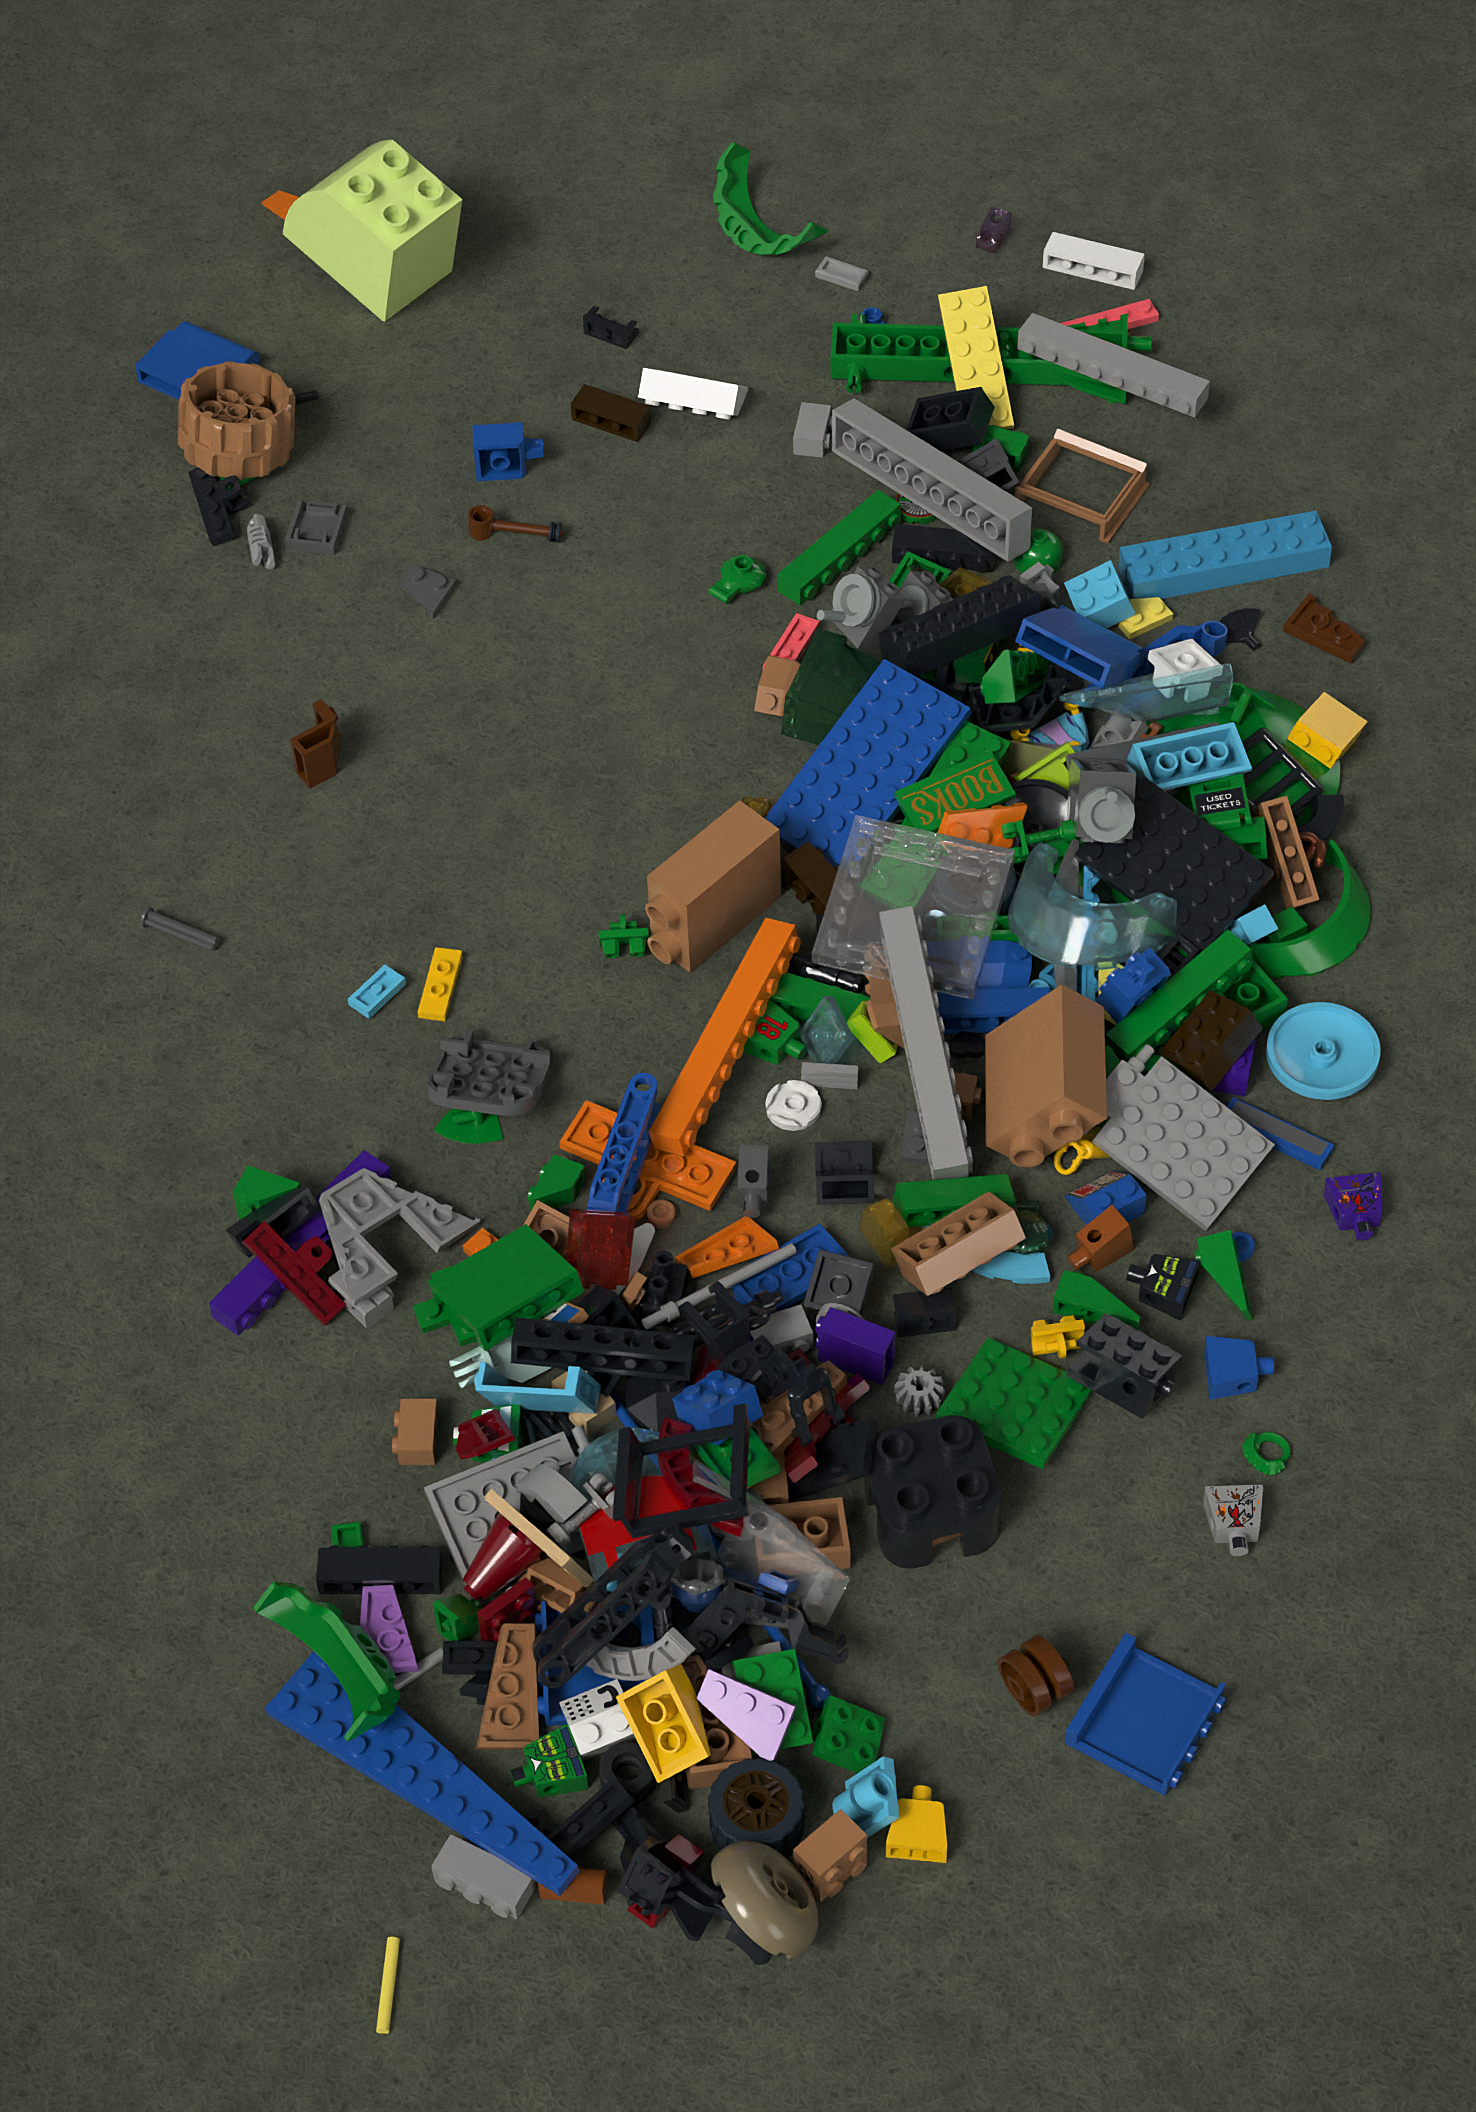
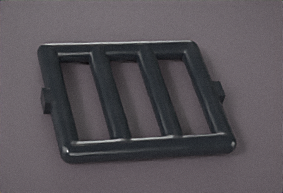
[1242,727,1323,820]

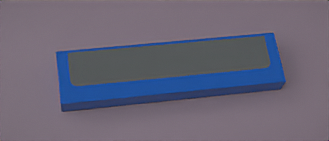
[1227,1097,1334,1171]

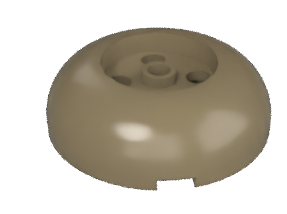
[711,1841,819,1959]

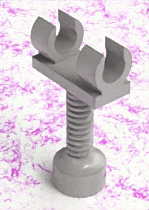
[546,1472,615,1548]

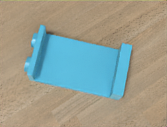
[474,1362,601,1414]

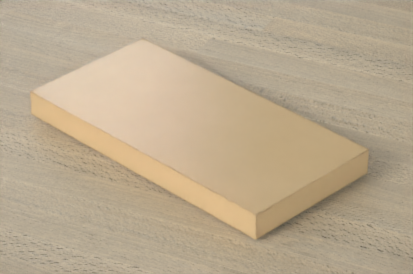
[484,1489,594,1587]

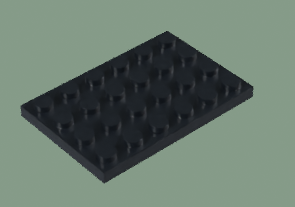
[1074,776,1274,953]

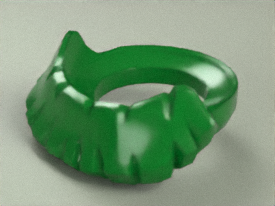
[1242,1432,1290,1476]

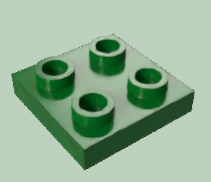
[811,1695,885,1773]

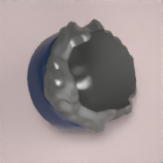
[670,1558,725,1613]

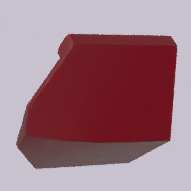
[456,1409,515,1460]

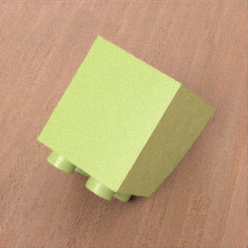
[283,140,462,322]

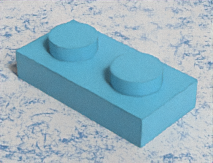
[348,965,406,1019]

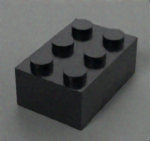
[906,387,995,451]

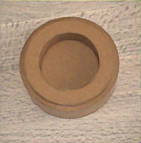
[647,1200,676,1228]

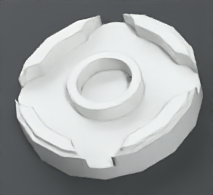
[765,1080,822,1131]

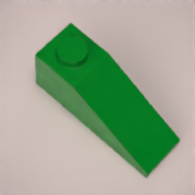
[1194,1230,1253,1320]
[1053,1270,1140,1331]

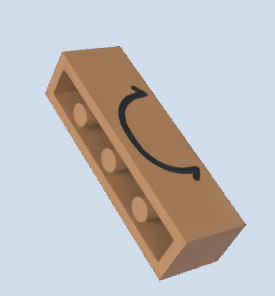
[1255,796,1320,910]

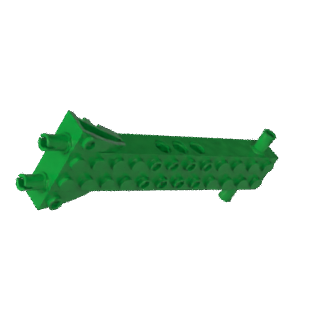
[830,313,1152,404]

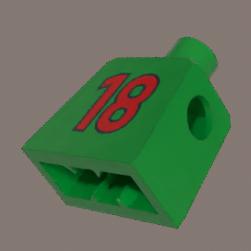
[743,1000,808,1065]

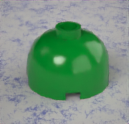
[1013,528,1064,574]

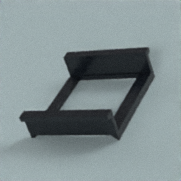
[613,1403,752,1539]

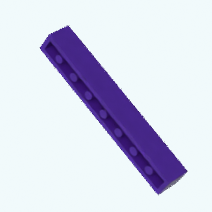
[209,1150,392,1336]

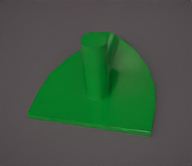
[1218,682,1277,725]
[434,1108,503,1144]

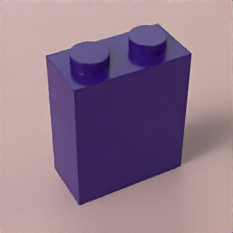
[815,1307,895,1386]

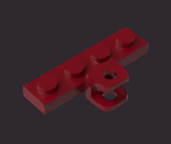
[242,1221,346,1326]

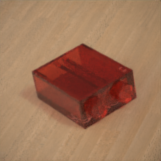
[565,1209,636,1290]

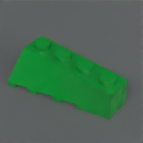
[981,650,1050,704]

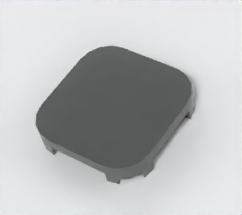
[426,1029,550,1116]

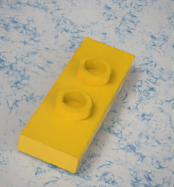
[418,947,463,1021]

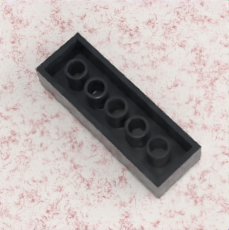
[879,575,1041,677]

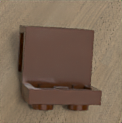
[290,699,341,789]

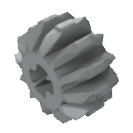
[894,1365,945,1417]

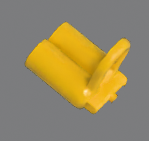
[1054,1125,1110,1175]

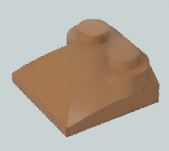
[524,1200,585,1262]

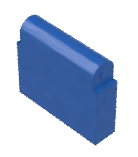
[135,321,260,400]
[1015,607,1146,688]

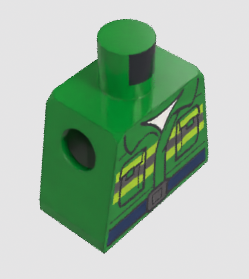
[510,1724,589,1798]

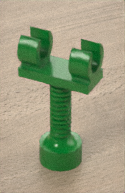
[1001,819,1077,864]

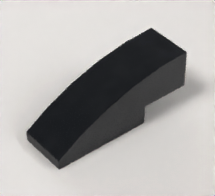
[226,1186,321,1258]

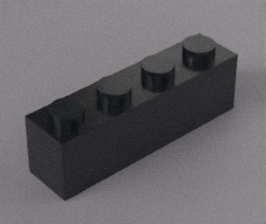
[892,524,996,572]
[316,1545,443,1594]

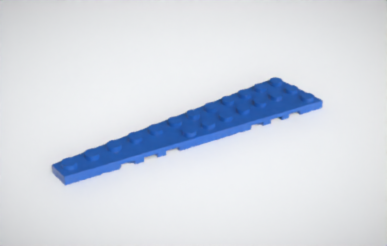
[265,1651,580,1896]

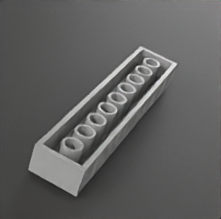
[832,398,1032,562]
[879,906,973,1180]

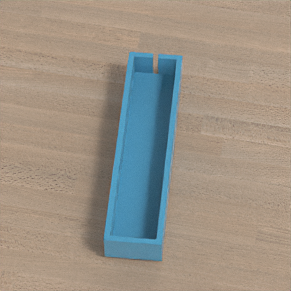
[1118,511,1332,599]

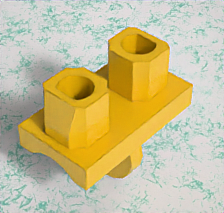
[1031,1315,1085,1359]

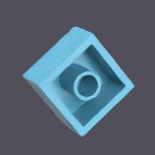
[1064,560,1136,629]

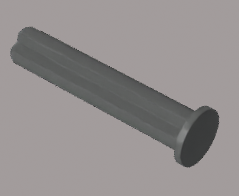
[140,906,219,951]

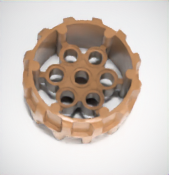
[178,361,295,480]

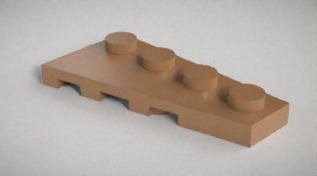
[476,1624,539,1750]

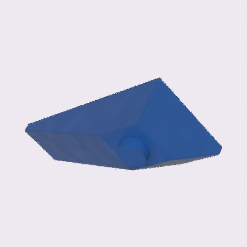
[926,940,1032,990]

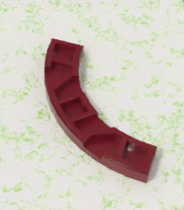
[784,1373,870,1483]
[657,1417,751,1537]

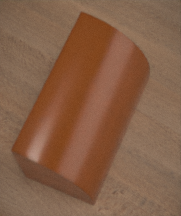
[538,1867,608,1904]

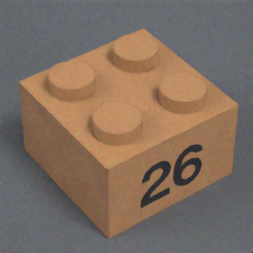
[793,1809,867,1902]

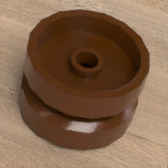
[998,1634,1074,1717]

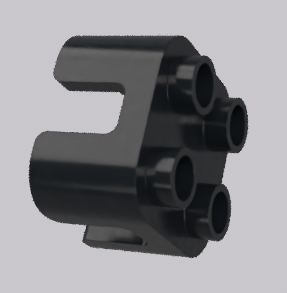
[864,1415,1001,1569]

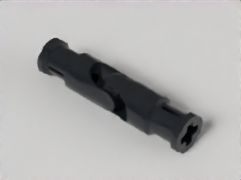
[787,953,865,993]

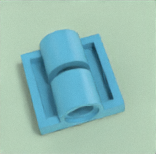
[832,1756,899,1838]

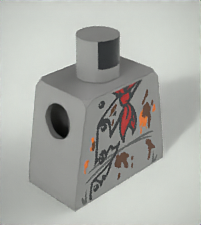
[1203,1484,1263,1556]

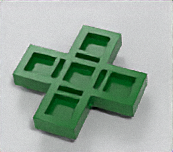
[412,1265,477,1347]

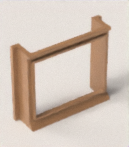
[1014,428,1150,544]

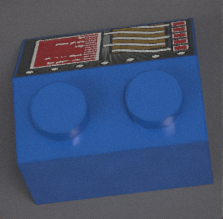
[1065,1170,1146,1225]

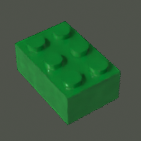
[731,1649,813,1755]

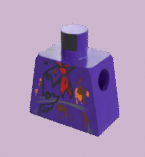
[1323,1172,1382,1240]

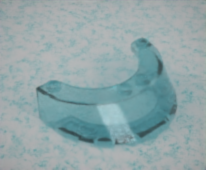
[1008,842,1177,970]

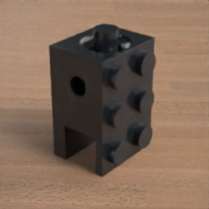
[1067,1313,1182,1419]

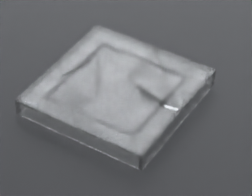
[812,815,1015,1000]

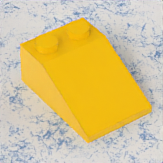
[616,1664,711,1783]

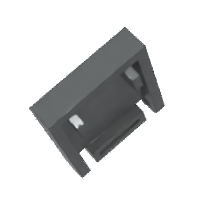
[284,500,348,555]

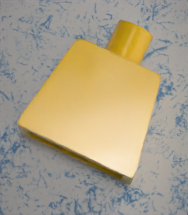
[886,1785,947,1863]

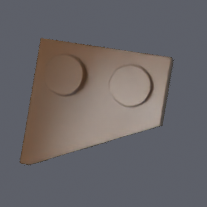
[619,1272,647,1314]

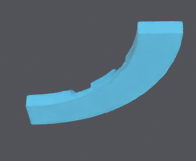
[922,1226,1050,1284]

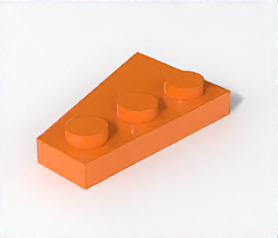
[936,802,1028,855]
[675,1216,779,1278]

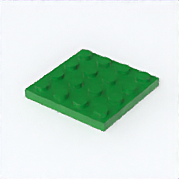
[935,1337,1093,1469]

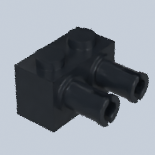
[638,1251,688,1328]

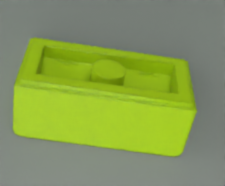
[846,1000,898,1063]

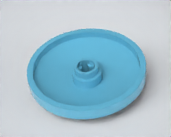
[1266,1002,1381,1100]

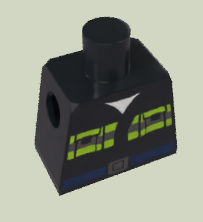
[1126,1254,1200,1320]

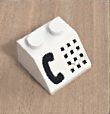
[559,1679,636,1761]

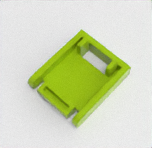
[1014,741,1075,791]

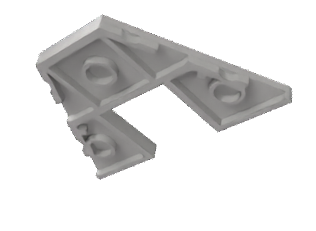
[319,1168,481,1307]

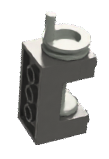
[817,566,953,650]
[1066,758,1136,843]

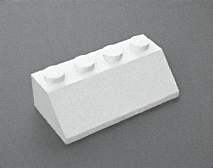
[638,368,749,420]

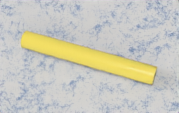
[376,1937,400,2034]

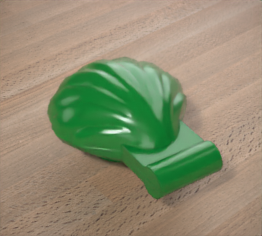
[708,555,766,604]

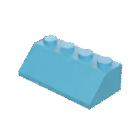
[1127,722,1252,790]

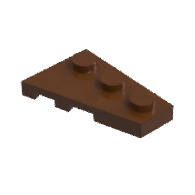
[1283,593,1365,663]

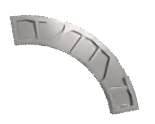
[551,1627,696,1681]

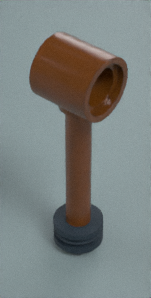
[468,505,563,543]

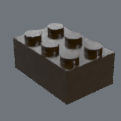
[1158,990,1263,1092]

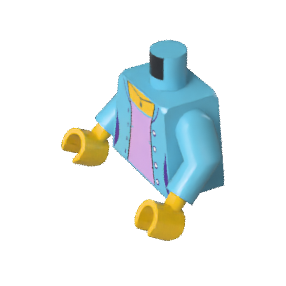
[1010,693,1089,751]

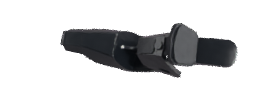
[612,1804,772,1965]

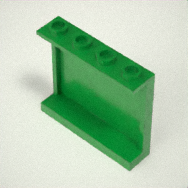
[428,1224,584,1351]

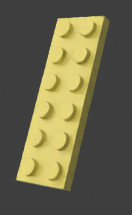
[938,286,1014,430]

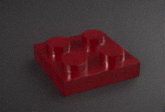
[477,1577,537,1642]

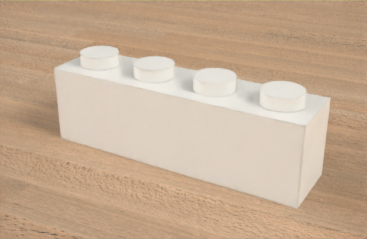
[1043,232,1144,290]

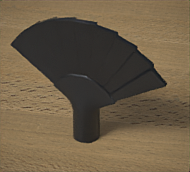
[1218,608,1261,651]

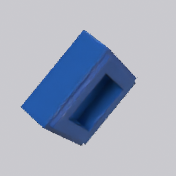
[758,1569,799,1595]

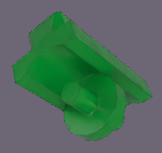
[599,913,649,959]

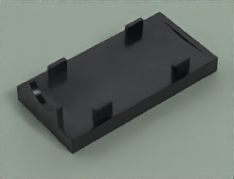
[784,1417,878,1502]

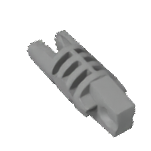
[247,513,275,570]

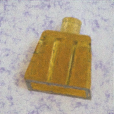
[859,1198,910,1268]

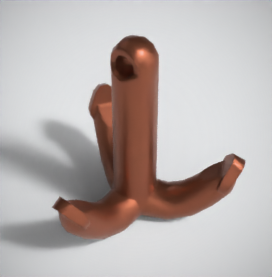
[1299,832,1327,868]

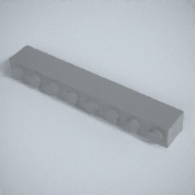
[1018,313,1210,418]

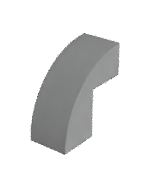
[515,1464,588,1524]

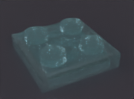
[801,996,854,1064]

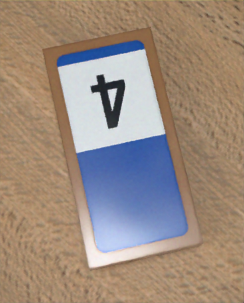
[539,1302,589,1324]

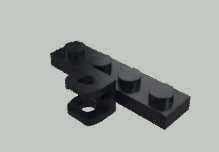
[188,467,250,547]

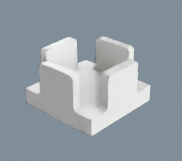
[1148,639,1223,701]

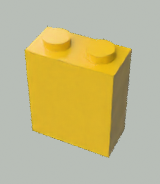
[1287,692,1368,769]

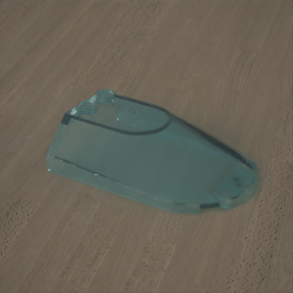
[1060,663,1234,722]

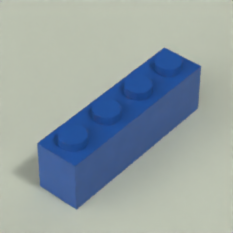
[938,987,1050,1034]

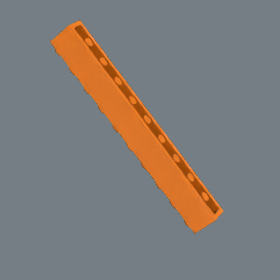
[649,918,801,1156]

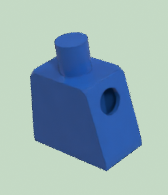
[1204,1336,1274,1399]

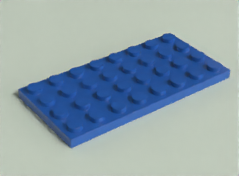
[765,659,972,880]

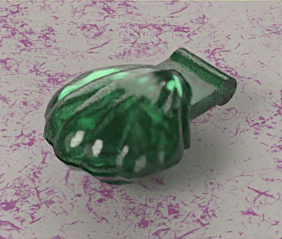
[1009,1200,1053,1256]

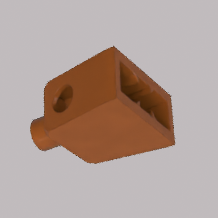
[1067,1205,1134,1272]

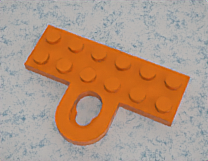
[559,1100,737,1226]

